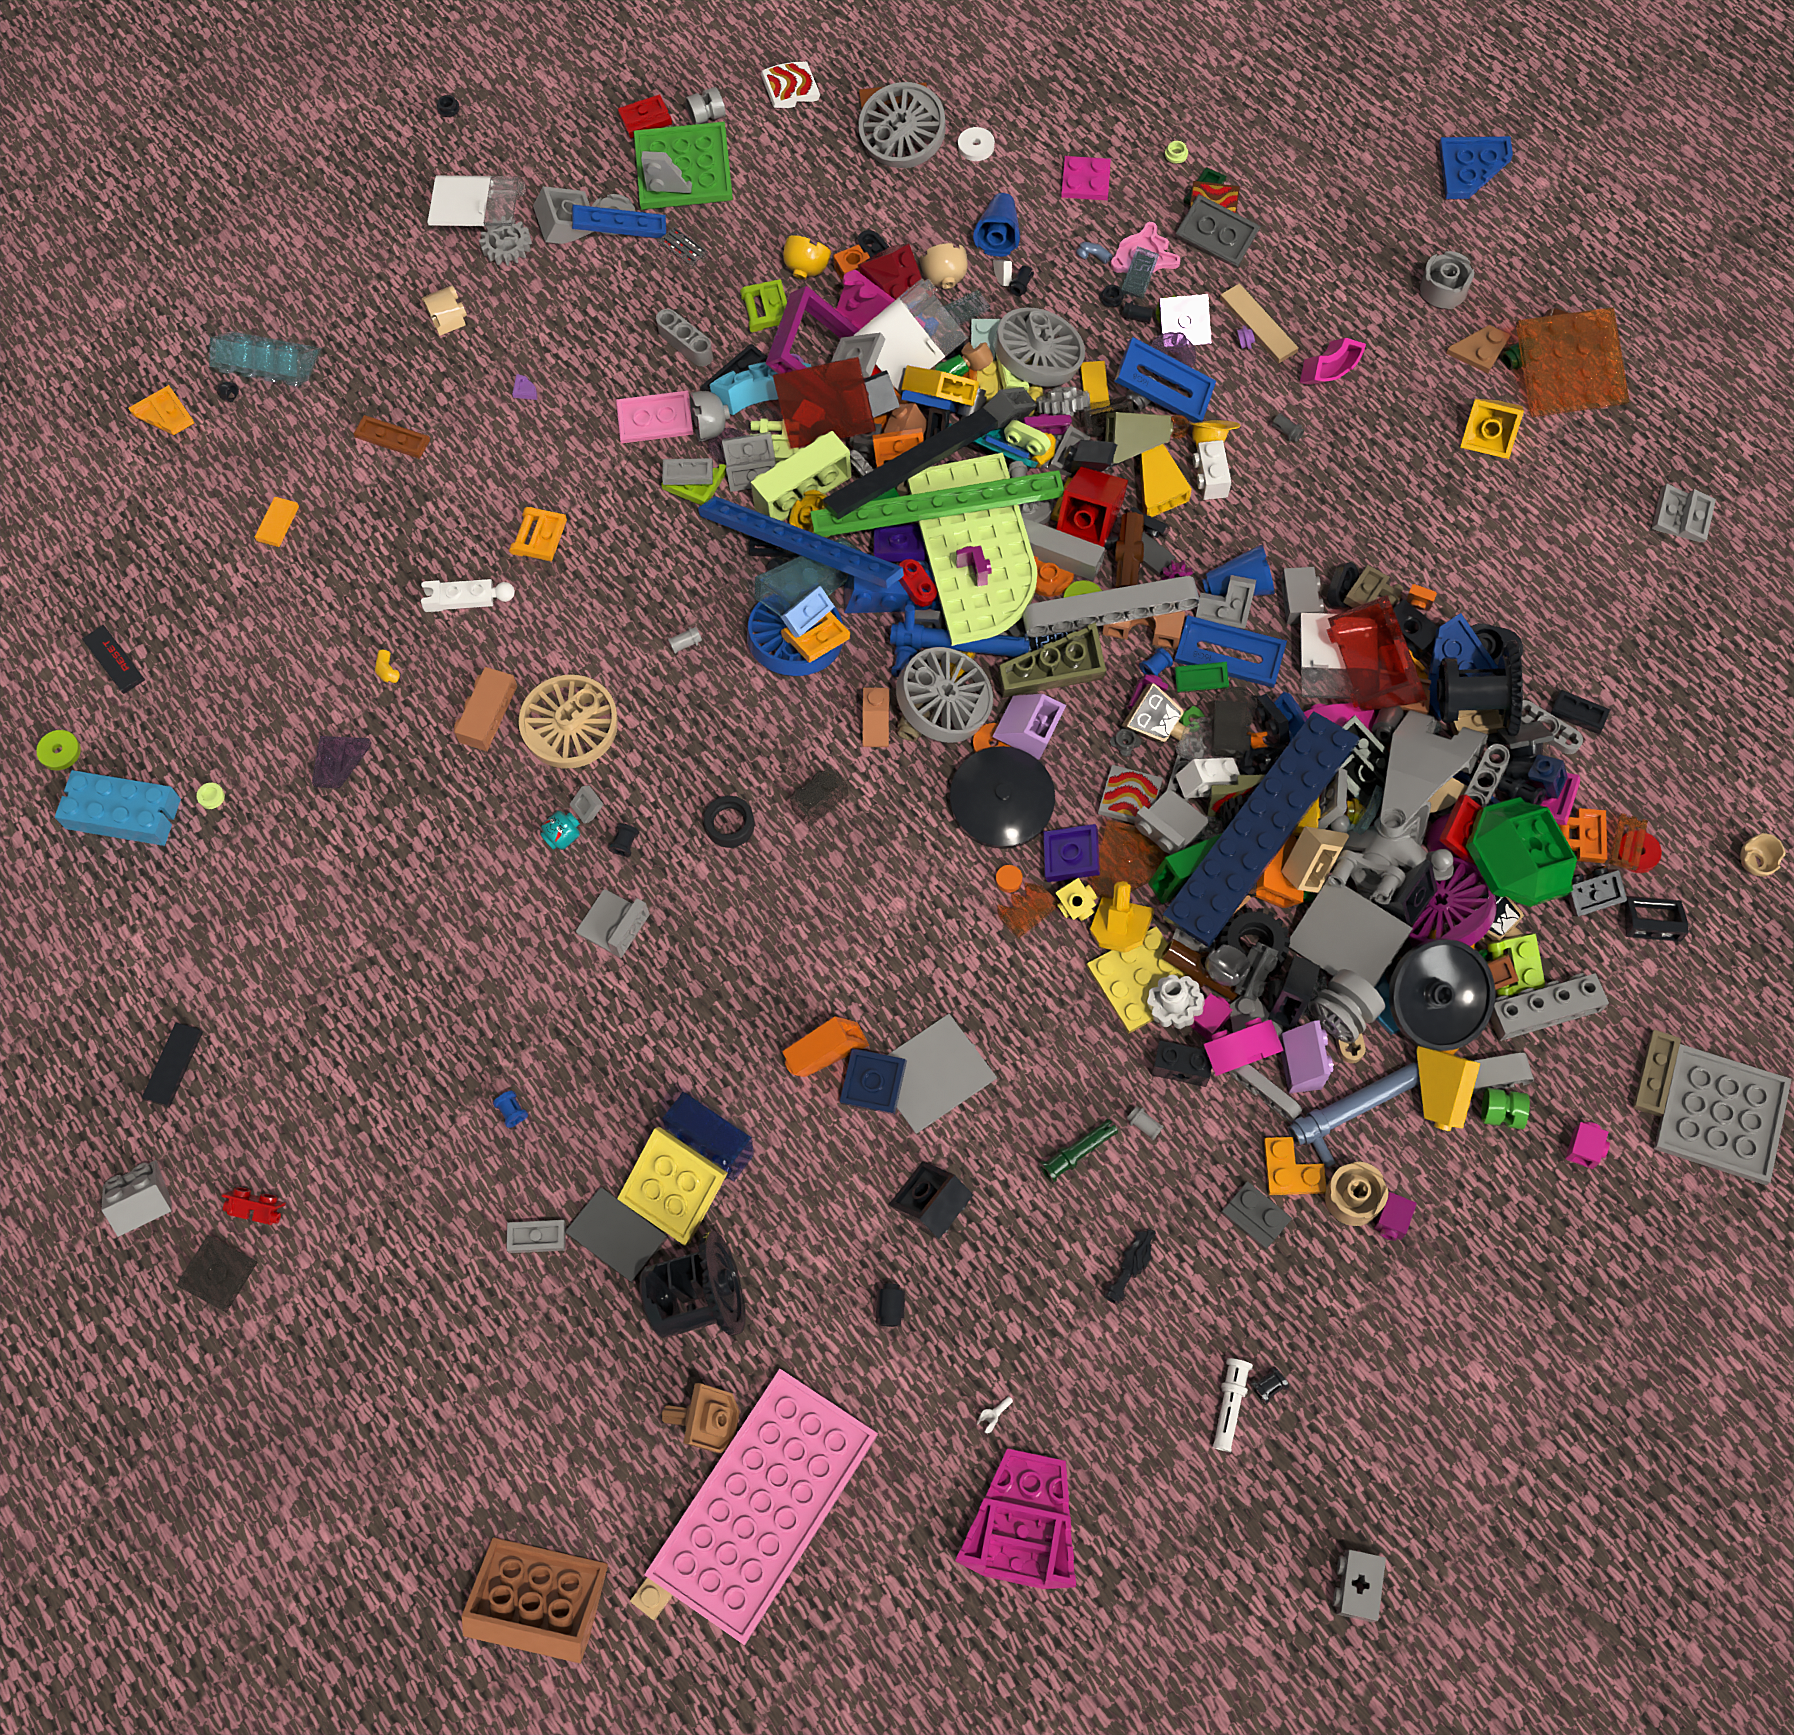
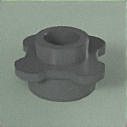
[1110,728,1141,757]

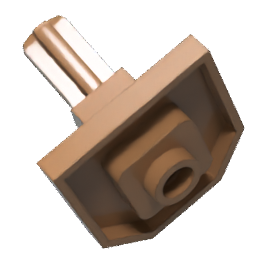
[662,1383,740,1453]

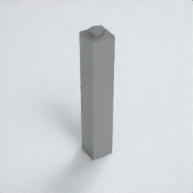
[1022,517,1105,581]

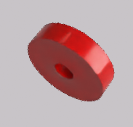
[1616,831,1662,873]

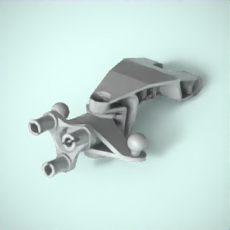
[1328,710,1488,904]

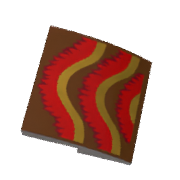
[1189,181,1240,213]

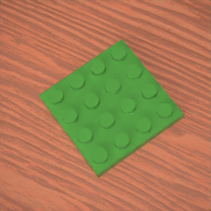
[634,122,733,210]

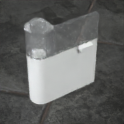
[428,175,526,226]
[854,278,968,394]
[1300,613,1378,708]

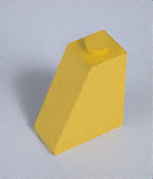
[901,365,979,406]
[1139,444,1192,517]
[1417,1046,1480,1131]

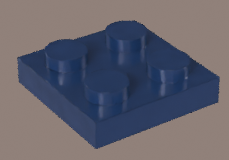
[840,1048,907,1115]

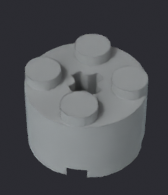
[1420,251,1474,309]

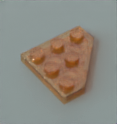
[1091,820,1170,899]

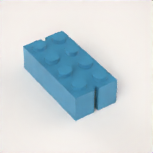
[55,770,181,846]

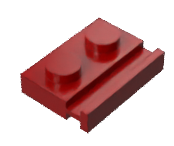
[617,94,672,138]

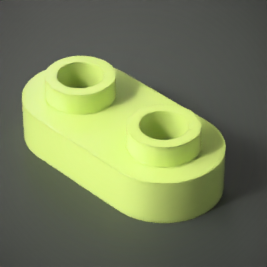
[1004,420,1051,456]

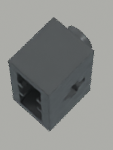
[983,387,1038,429]

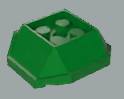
[1466,797,1577,907]

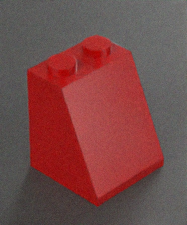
[1056,466,1128,547]

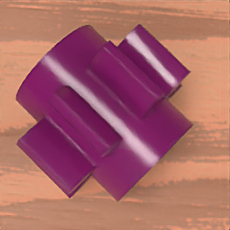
[1162,560,1193,580]

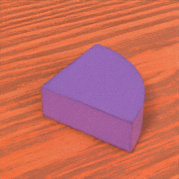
[512,374,537,400]

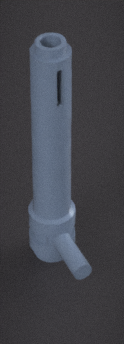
[1288,1063,1420,1168]

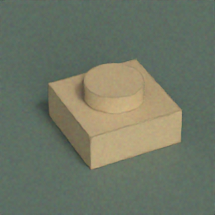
[630,1577,673,1621]

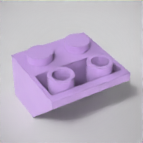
[993,694,1066,760]
[1279,1020,1333,1093]

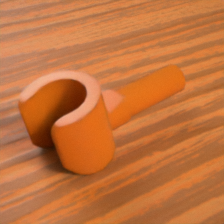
[1246,731,1267,749]

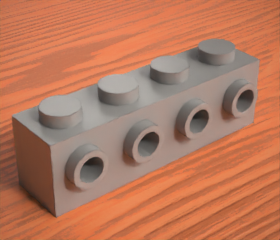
[1490,973,1609,1041]

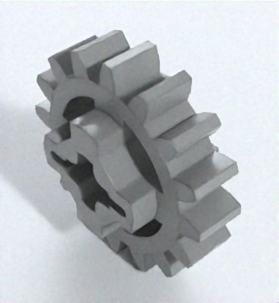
[479,218,532,266]
[1036,386,1090,416]

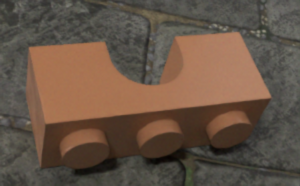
[1102,611,1185,649]

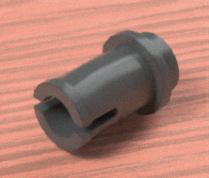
[1272,413,1304,442]

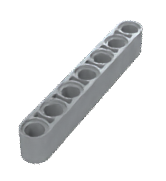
[1022,576,1200,637]

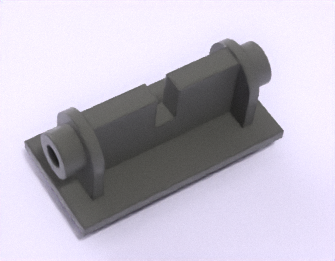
[1234,942,1279,1001]

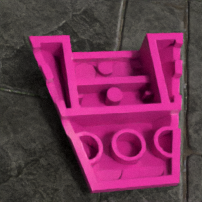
[955,1449,1076,1589]

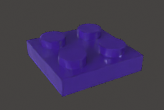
[874,524,925,562]
[1044,824,1100,882]

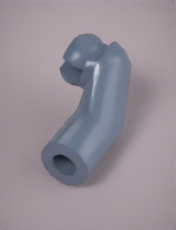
[1076,241,1113,264]

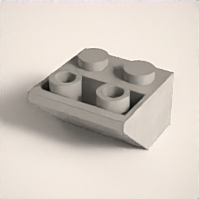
[101,1160,172,1237]

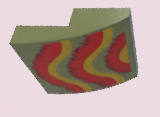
[1207,775,1265,818]

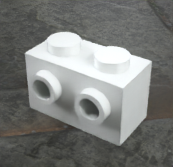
[1193,440,1231,500]
[1175,758,1240,798]

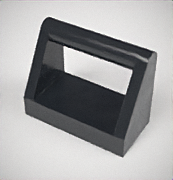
[1625,896,1689,942]

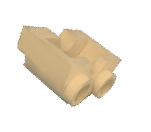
[422,285,467,336]

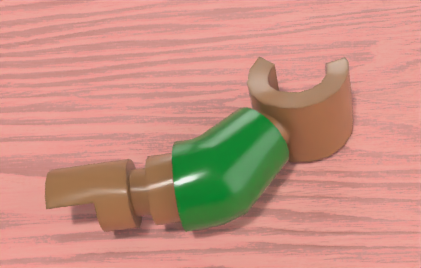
[931,342,993,377]

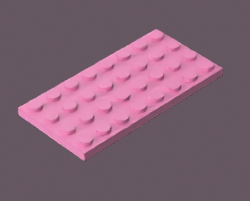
[644,1369,878,1645]

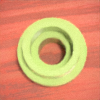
[1165,141,1188,163]

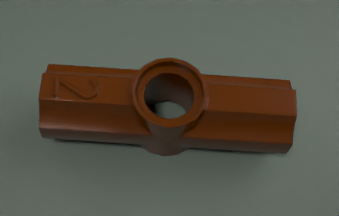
[1115,512,1144,588]
[1161,938,1238,1001]

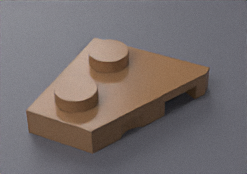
[1446,325,1511,373]

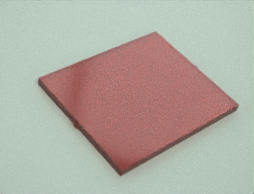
[773,356,876,448]

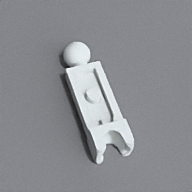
[421,579,515,612]

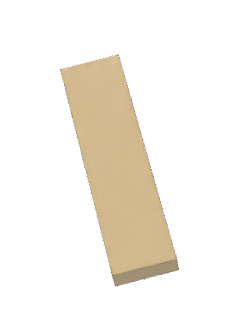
[1220,283,1298,364]

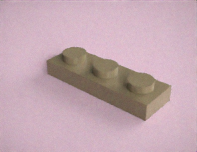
[1632,1030,1681,1117]

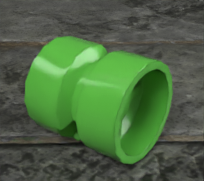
[1481,1087,1530,1130]

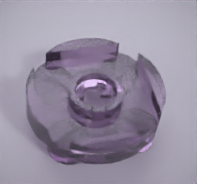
[1150,332,1196,381]

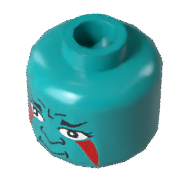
[540,811,580,850]

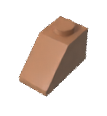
[863,688,890,747]

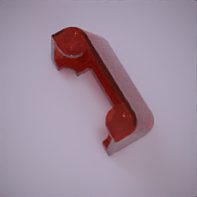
[1326,595,1427,711]

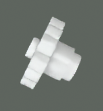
[1147,974,1205,1029]

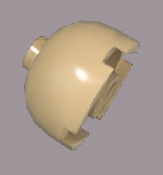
[920,243,968,289]

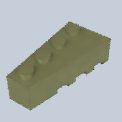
[998,622,1106,698]

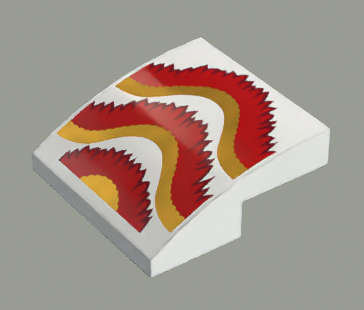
[761,62,820,108]

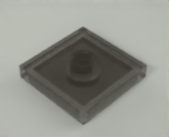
[176,1235,258,1313]

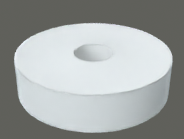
[958,127,995,161]

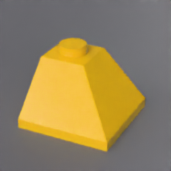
[1460,399,1524,459]

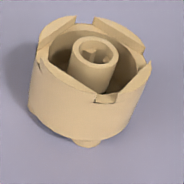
[1325,1162,1388,1226]

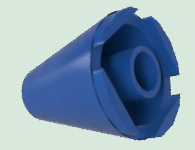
[973,193,1020,257]
[1202,545,1275,597]

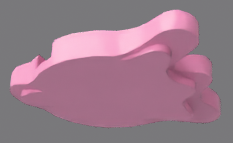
[1110,222,1180,276]

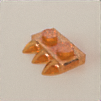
[997,882,1059,939]

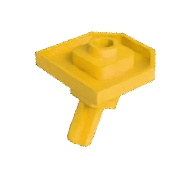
[1090,881,1154,953]

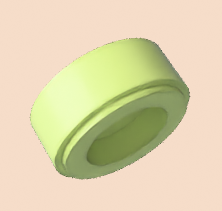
[197,783,225,809]

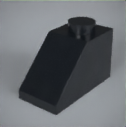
[1062,440,1118,476]

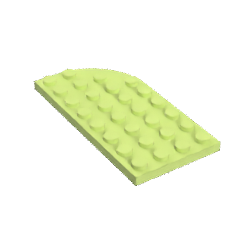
[907,453,1037,646]

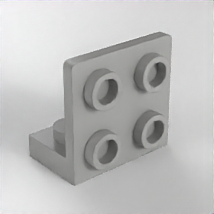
[576,889,650,958]

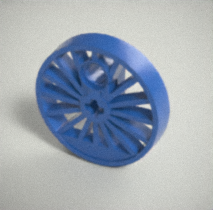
[747,589,843,676]

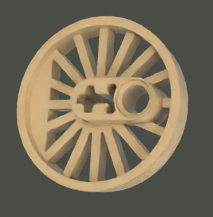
[519,675,618,769]

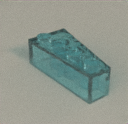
[754,537,861,617]

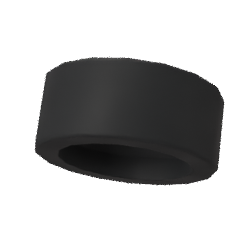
[703,795,755,848]

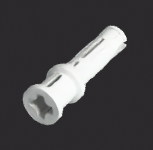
[1212,1358,1253,1452]

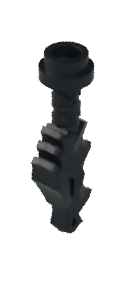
[1103,1229,1156,1305]

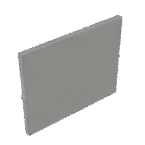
[1289,880,1413,987]
[888,1014,997,1134]

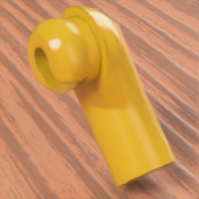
[1031,433,1056,468]
[375,650,400,683]

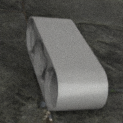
[656,309,713,367]
[1465,744,1510,808]
[1472,1053,1534,1094]

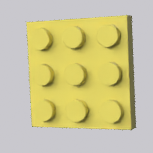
[1086,926,1185,1034]
[617,1127,728,1246]

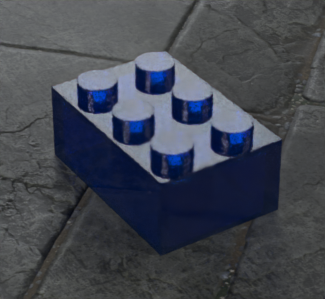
[663,1092,754,1182]

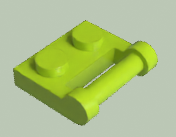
[740,279,787,332]
[1487,933,1545,997]

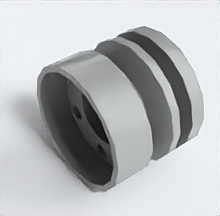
[1309,969,1385,1044]

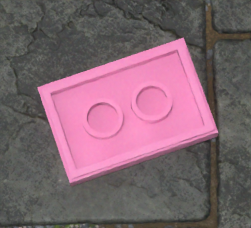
[616,391,693,444]

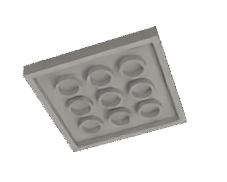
[1654,1044,1791,1185]

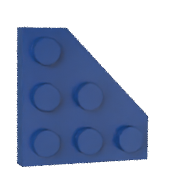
[1439,136,1513,199]
[1428,613,1498,721]

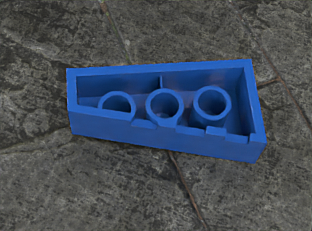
[844,569,942,613]

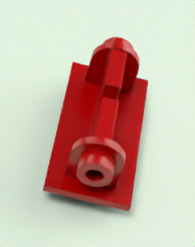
[222,1187,286,1225]

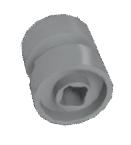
[685,87,726,125]

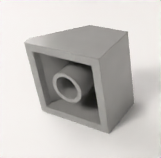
[533,186,594,244]

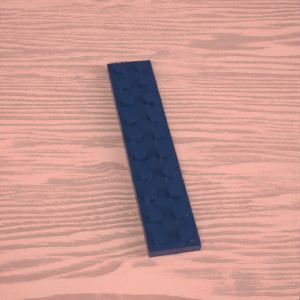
[1162,711,1360,948]

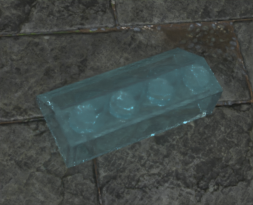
[209,331,321,386]

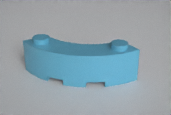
[710,362,812,415]

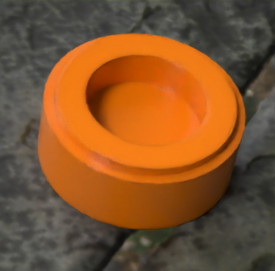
[996,865,1023,893]

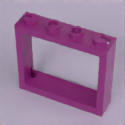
[765,286,859,418]

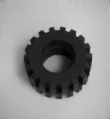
[1218,908,1290,981]

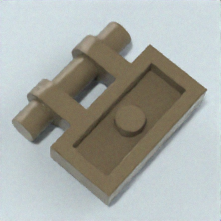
[1343,565,1403,624]

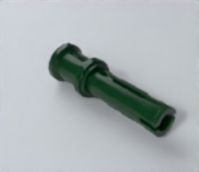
[1038,1119,1118,1184]

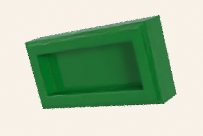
[1175,662,1229,693]

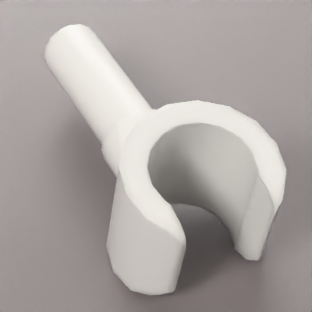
[977,1396,1013,1433]

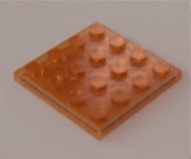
[1516,307,1630,418]

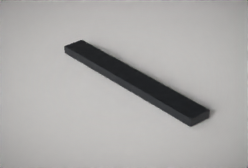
[823,407,998,520]

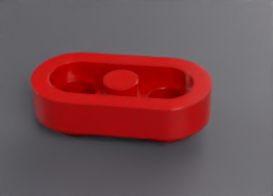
[898,559,937,607]

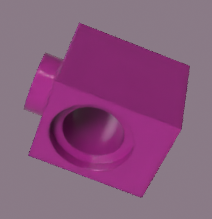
[1374,1192,1417,1241]

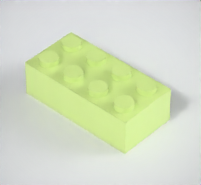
[751,431,852,521]

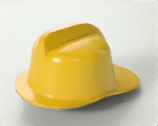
[1188,420,1241,447]

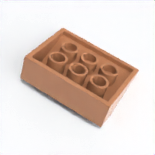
[462,1537,608,1664]

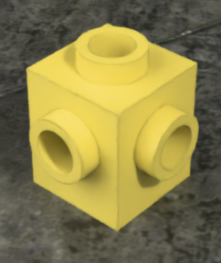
[1056,878,1098,921]

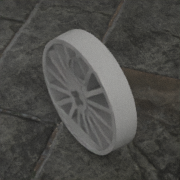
[859,82,946,168]
[994,307,1085,387]
[896,647,993,743]

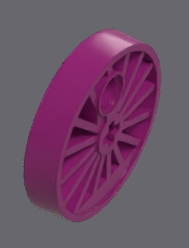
[1405,857,1496,947]

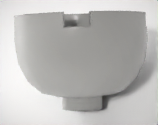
[689,391,730,442]

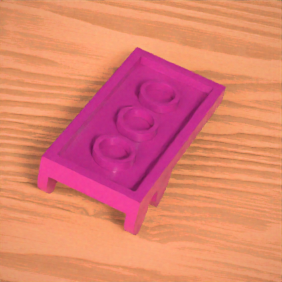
[835,270,925,330]

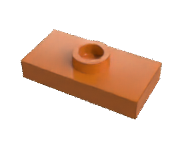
[1406,584,1437,611]

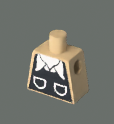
[1122,683,1189,742]
[1456,894,1524,944]

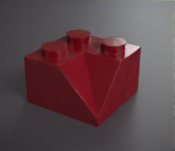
[858,243,926,302]

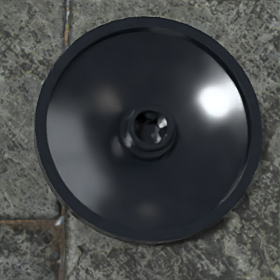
[950,746,1055,849]
[1389,939,1495,1051]

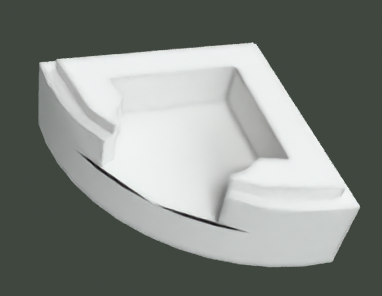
[993,260,1012,286]

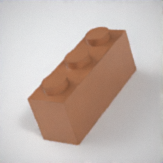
[454,667,518,751]

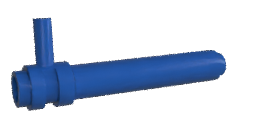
[890,605,1030,657]

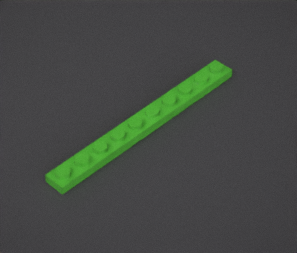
[810,470,1064,537]

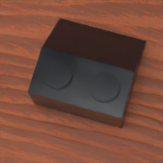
[889,1161,973,1239]

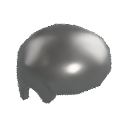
[1205,944,1250,986]

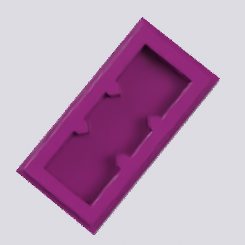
[1022,414,1072,435]

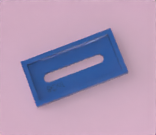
[1114,337,1216,423]
[1174,615,1287,688]

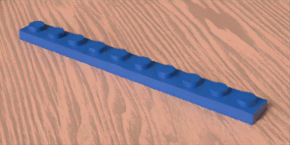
[698,496,904,589]

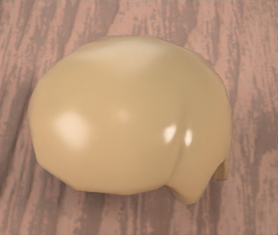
[1740,833,1786,877]

